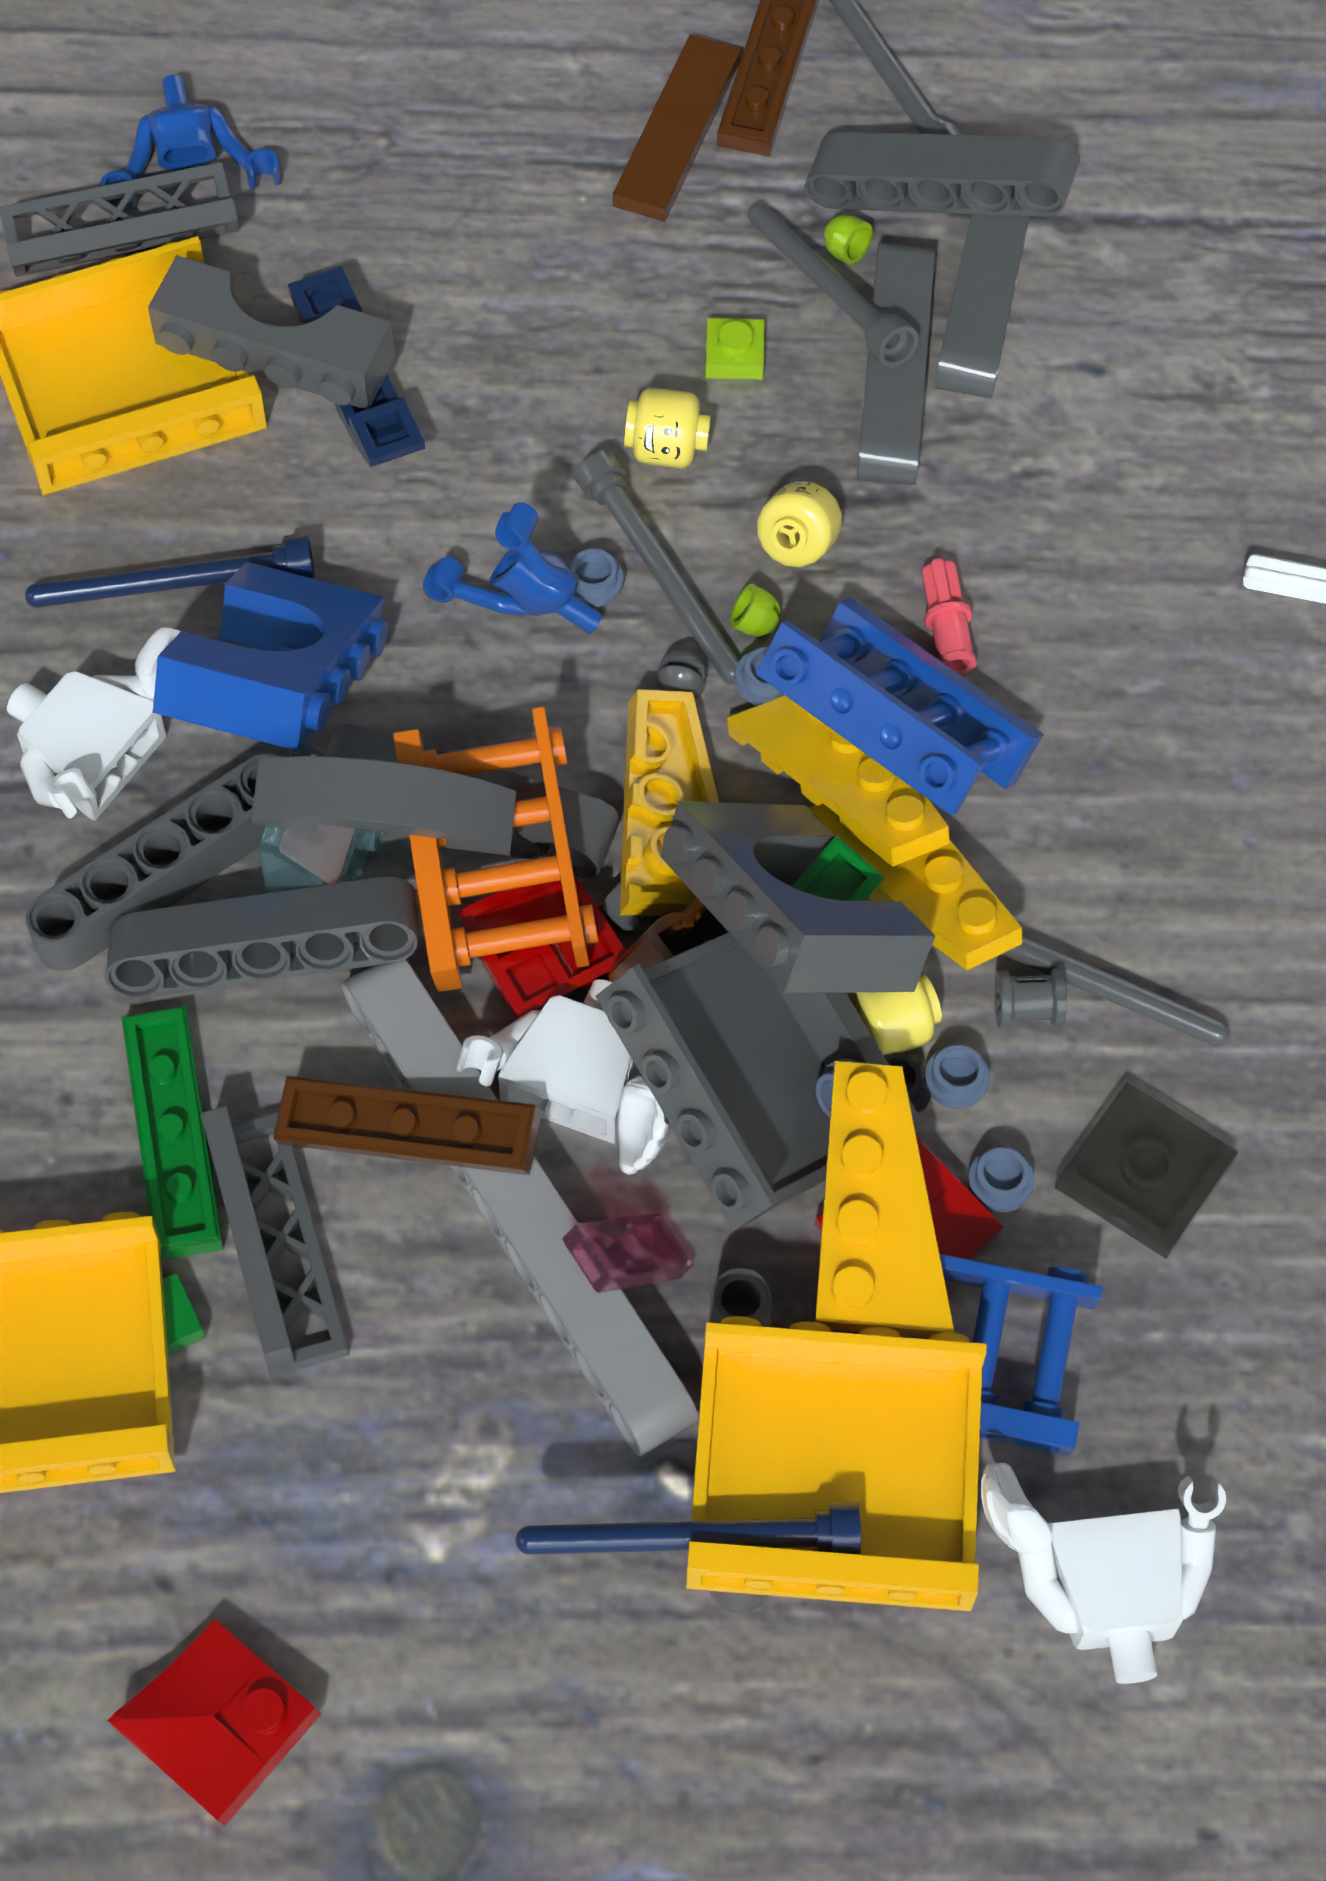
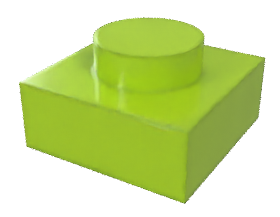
[705,318,764,380]

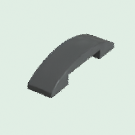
[251,756,516,856]

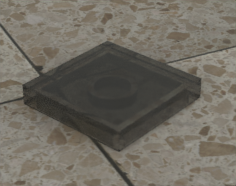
[1055,1082,1238,1260]

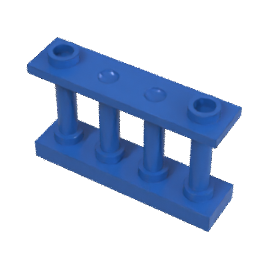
[755,598,1044,816]
[835,1254,1103,1457]

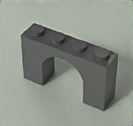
[661,801,935,993]

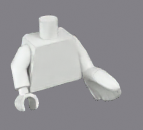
[7,627,180,821]
[455,979,670,1175]
[981,1462,1226,1684]

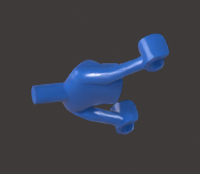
[100,75,281,207]
[423,502,602,634]

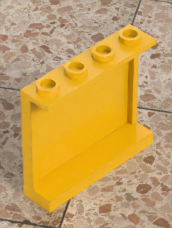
[0,236,267,496]
[0,1212,176,1493]
[686,1316,987,1611]

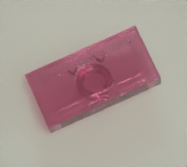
[562,1212,694,1293]

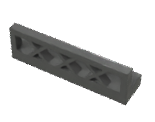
[0,162,238,277]
[201,1106,349,1377]

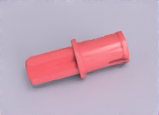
[921,558,977,675]

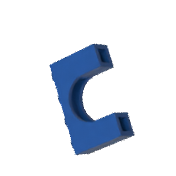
[152,562,389,751]

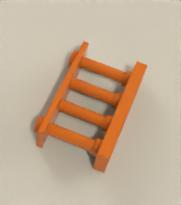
[393,707,598,992]

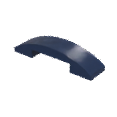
[288,267,426,467]

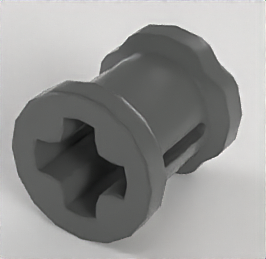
[994,969,1067,1028]

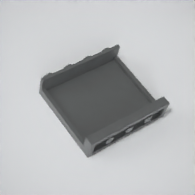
[595,933,924,1231]

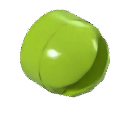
[824,214,873,265]
[729,583,780,637]

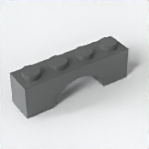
[148,255,396,410]

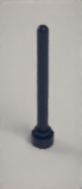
[25,535,315,608]
[515,1502,861,1555]

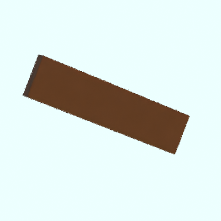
[717,0,819,157]
[613,34,741,222]
[273,1076,542,1175]

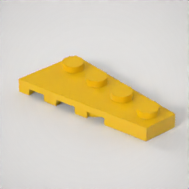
[619,689,719,916]
[726,695,950,867]
[809,804,1022,971]
[815,1061,955,1338]

